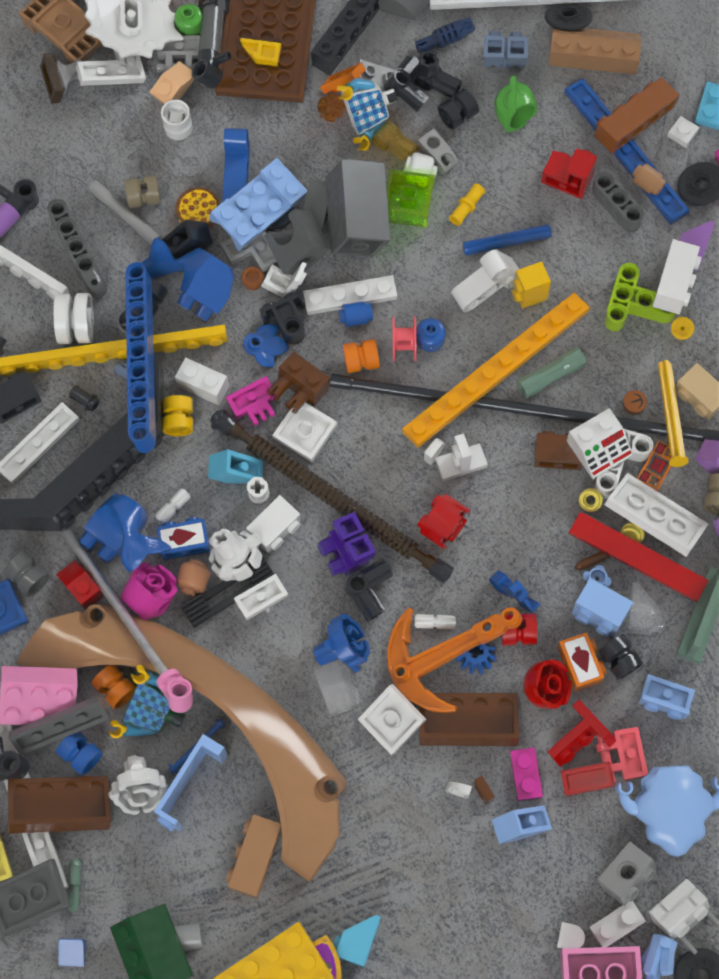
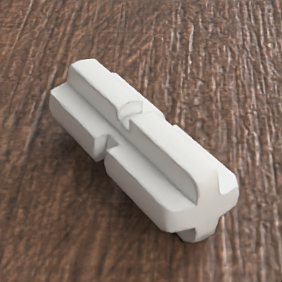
[155,488,190,524]
[414,614,456,630]

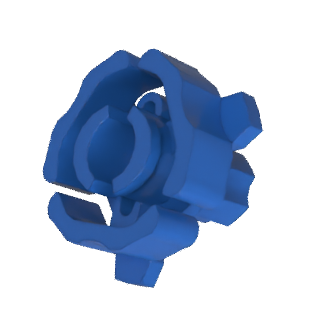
[313,614,370,673]

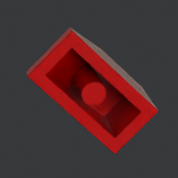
[56,560,104,611]

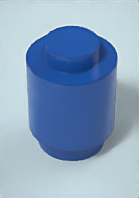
[338,301,373,327]

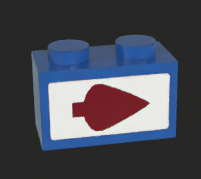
[156,517,210,561]

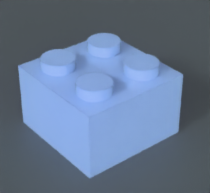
[572,578,633,638]

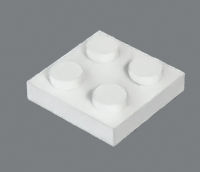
[272,403,338,462]
[358,684,427,755]

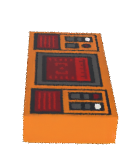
[637,440,671,491]

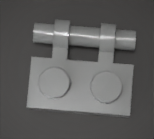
[157,35,200,72]

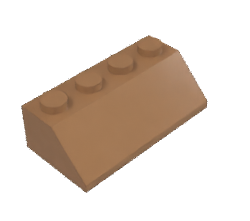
[548,28,641,75]

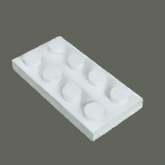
[605,473,708,557]

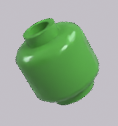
[174,4,202,35]

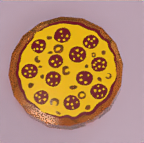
[175,187,220,228]

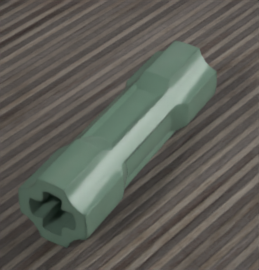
[517,347,587,399]

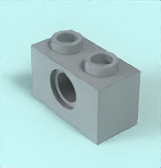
[597,842,657,906]

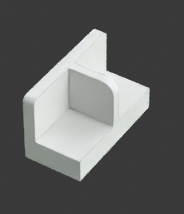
[234,574,288,620]

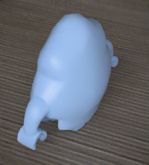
[615,765,719,857]

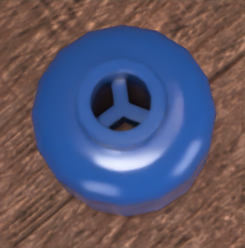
[416,318,446,352]

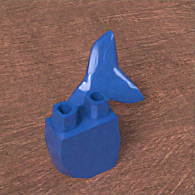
[141,237,234,322]
[79,493,171,573]

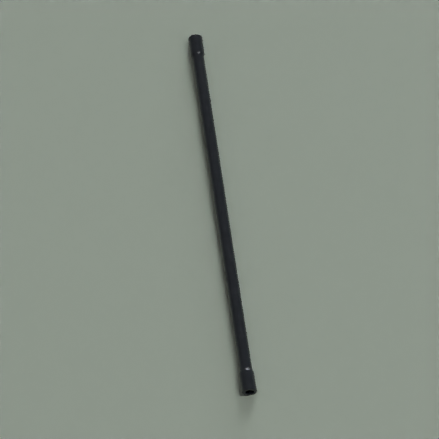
[330,373,719,442]

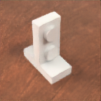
[435,434,488,482]

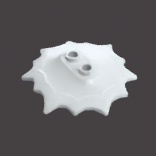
[85,0,184,59]

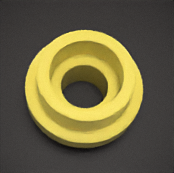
[579,488,603,512]

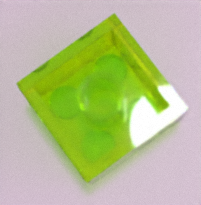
[386,169,435,228]

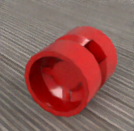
[501,613,537,646]

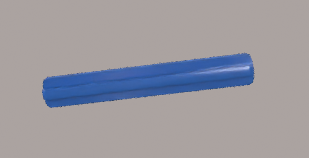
[463,224,551,255]

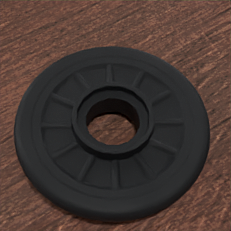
[544,3,593,31]
[677,162,719,206]
[674,948,719,979]

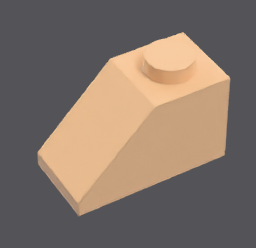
[150,61,195,105]

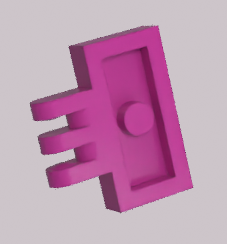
[225,376,275,426]

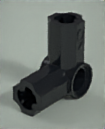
[414,50,462,98]
[384,56,429,112]
[345,558,393,622]

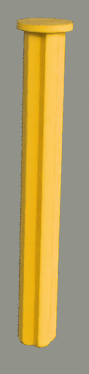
[658,360,688,467]

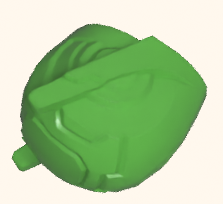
[494,76,538,132]

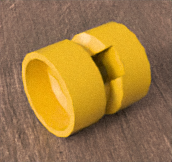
[163,395,193,436]

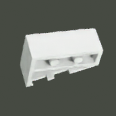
[653,239,702,315]

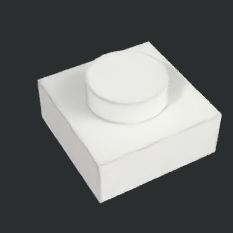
[667,116,699,148]

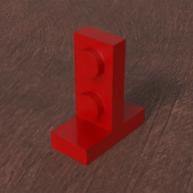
[547,699,616,767]

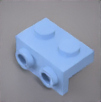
[638,674,695,720]

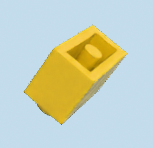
[511,261,551,309]

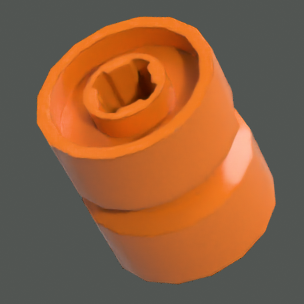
[343,339,380,373]
[91,665,136,710]

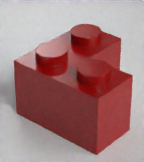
[541,148,597,200]

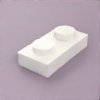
[589,901,646,947]

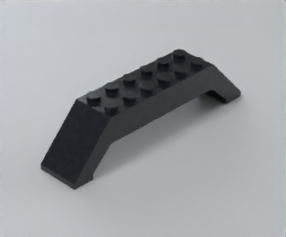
[0,352,164,531]

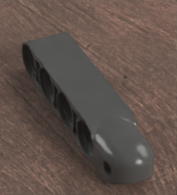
[47,199,107,299]

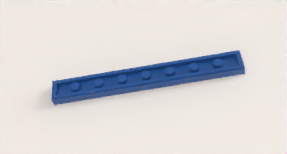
[564,78,690,225]

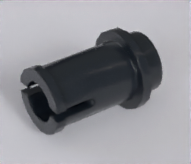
[69,385,100,411]

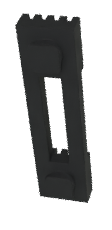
[181,555,274,628]

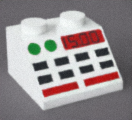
[567,408,633,480]

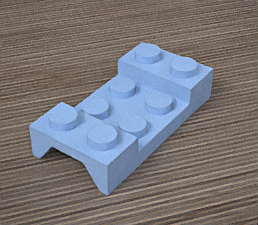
[209,158,308,252]

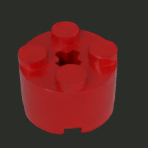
[417,494,471,550]

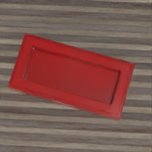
[561,761,615,796]

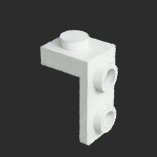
[261,262,307,298]

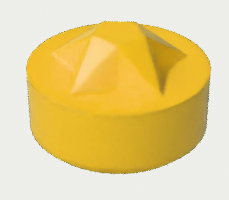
[671,317,695,340]

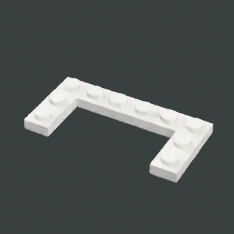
[76,14,146,86]

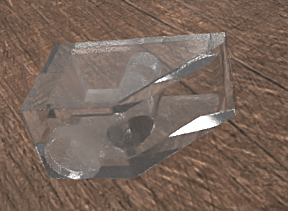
[626,582,664,638]

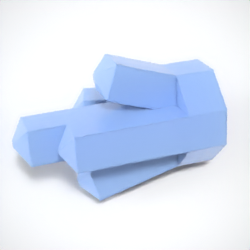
[641,934,677,979]

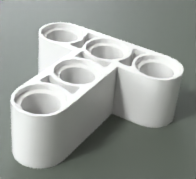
[451,250,519,312]
[594,429,653,499]

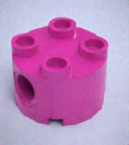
[120,562,178,620]

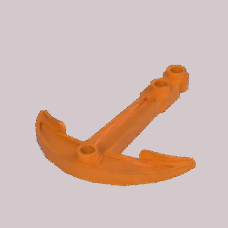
[387,607,522,713]

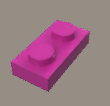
[510,747,543,801]

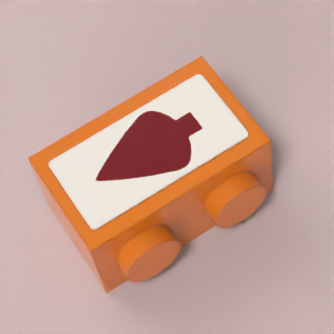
[557,632,606,692]

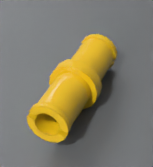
[449,183,485,226]

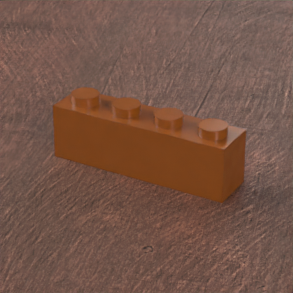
[594,77,680,154]

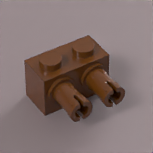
[267,351,330,414]

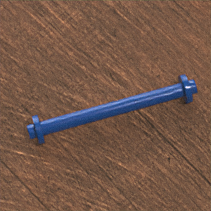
[168,719,225,774]

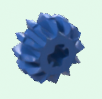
[456,641,496,675]

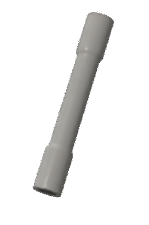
[89,181,162,245]

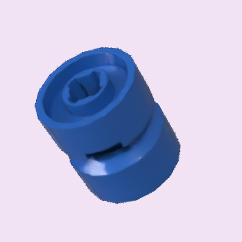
[56,731,103,776]

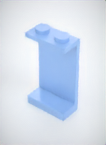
[154,734,228,832]

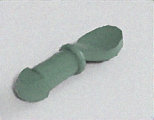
[68,858,82,913]

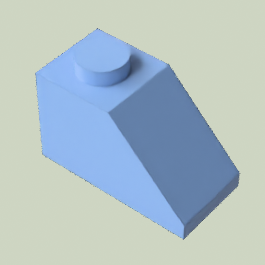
[492,805,552,844]

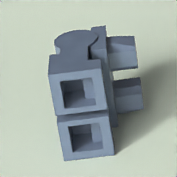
[484,31,528,68]

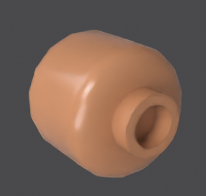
[176,559,210,597]

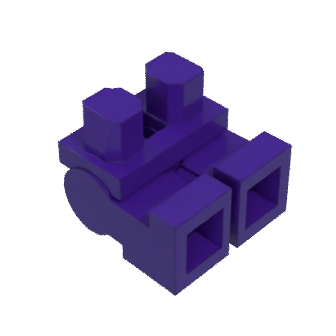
[317,512,376,576]

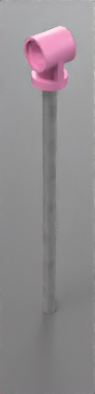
[63,529,193,713]

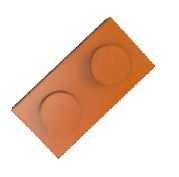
[320,62,366,94]

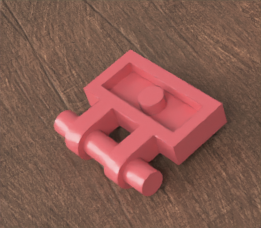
[596,727,648,783]

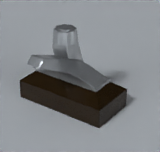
[40,53,82,104]

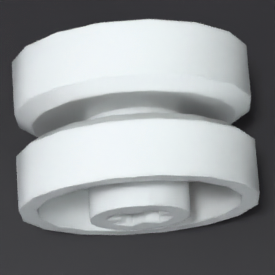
[53,293,94,344]

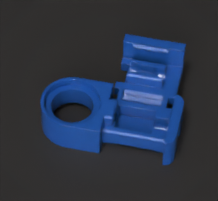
[489,570,541,613]

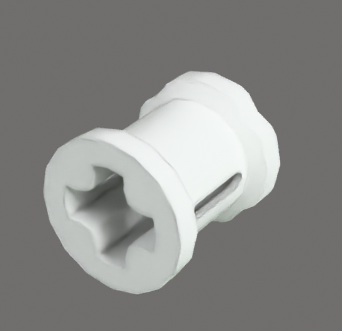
[247,477,270,504]

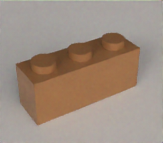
[226,814,282,899]

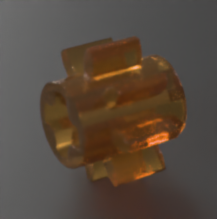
[317,93,345,122]

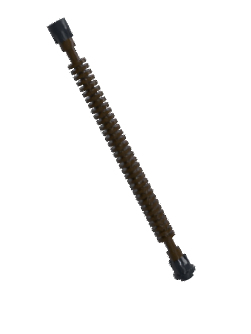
[210,409,455,584]

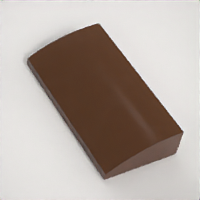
[419,693,519,746]
[8,776,111,834]

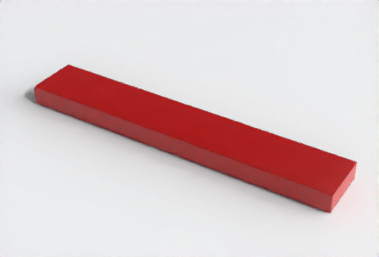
[568,512,709,603]

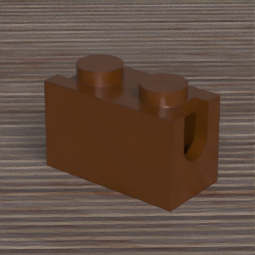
[534,431,582,471]

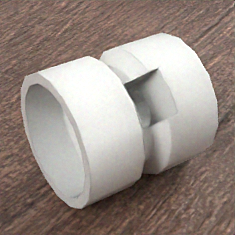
[161,99,193,140]

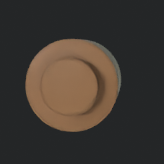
[632,163,667,196]

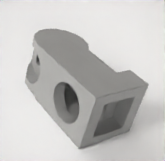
[416,128,458,174]

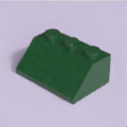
[110,904,194,979]

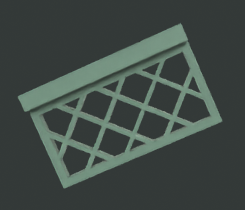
[676,566,719,664]

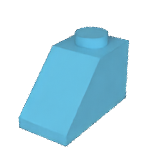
[208,449,263,484]
[334,915,381,968]

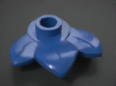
[243,324,289,368]

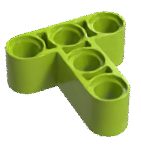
[604,263,676,331]

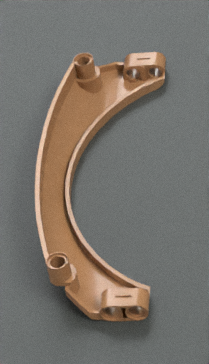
[17,603,347,882]

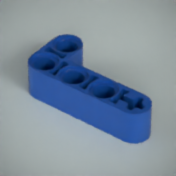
[222,128,250,203]

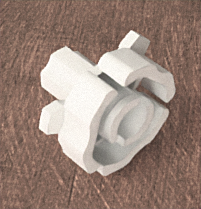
[209,529,262,581]
[108,755,169,815]

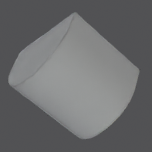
[174,922,203,951]

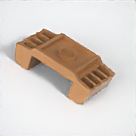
[18,0,103,64]

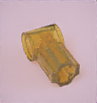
[372,121,419,162]

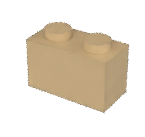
[675,363,719,420]

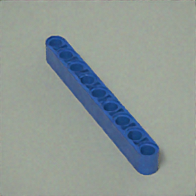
[125,262,156,453]

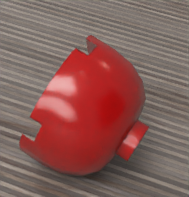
[523,659,572,710]

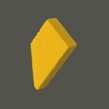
[240,38,281,66]

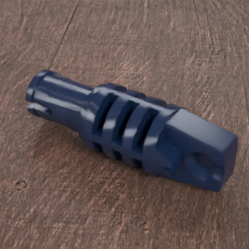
[415,17,475,55]

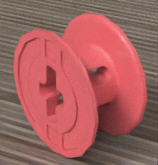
[392,316,416,362]

